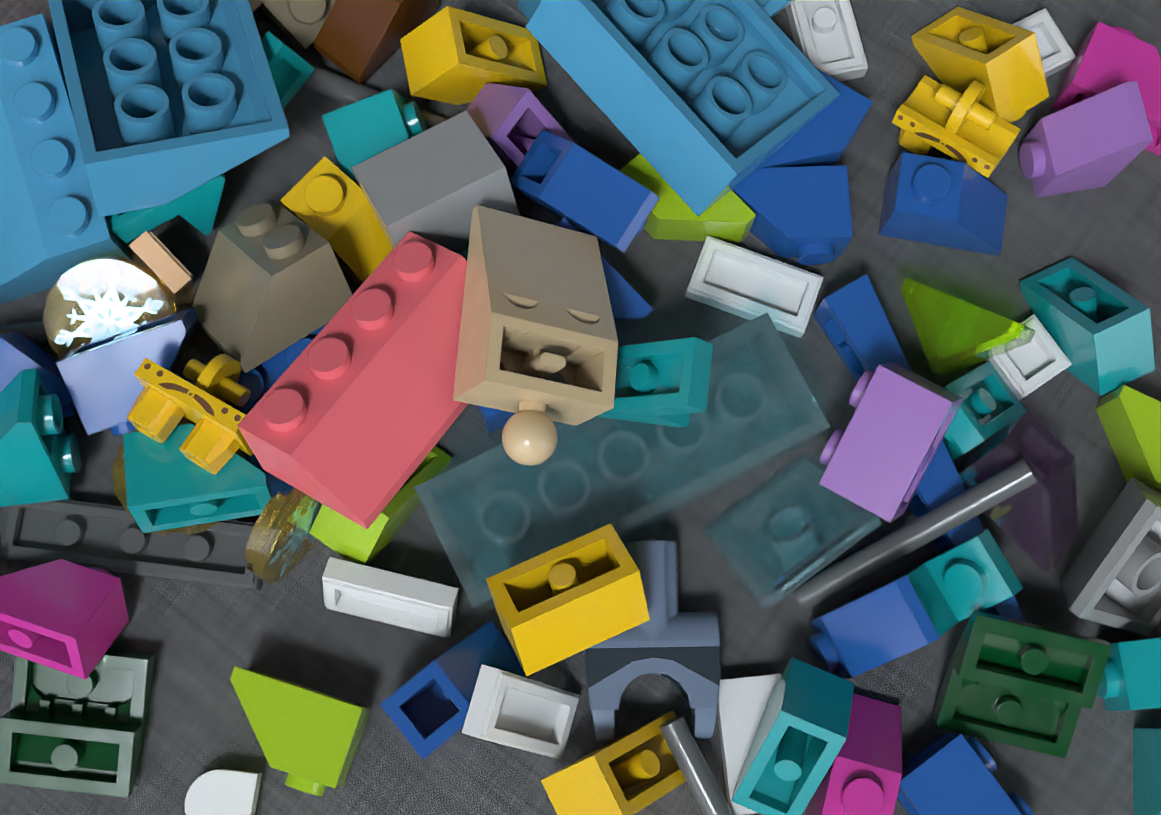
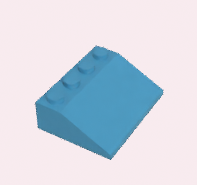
[48,0,290,217]
[526,0,840,217]
[0,13,132,305]

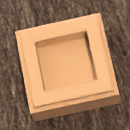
[129,231,193,297]

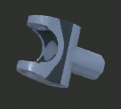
[585,540,721,741]

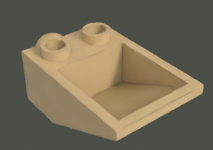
[453,205,618,466]

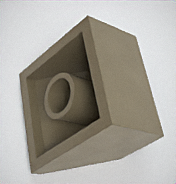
[192,199,352,373]

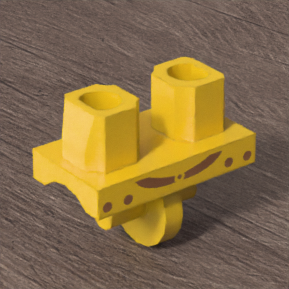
[892,75,1021,178]
[126,354,253,475]

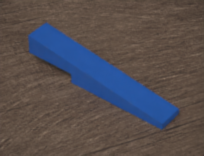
[813,274,1026,622]

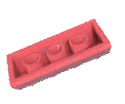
[237,231,469,529]

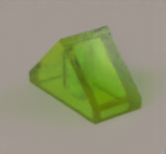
[901,277,1036,375]

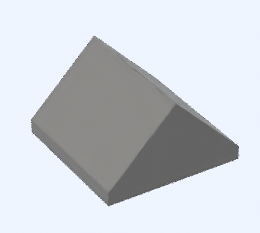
[351,111,520,254]
[1059,477,1161,636]

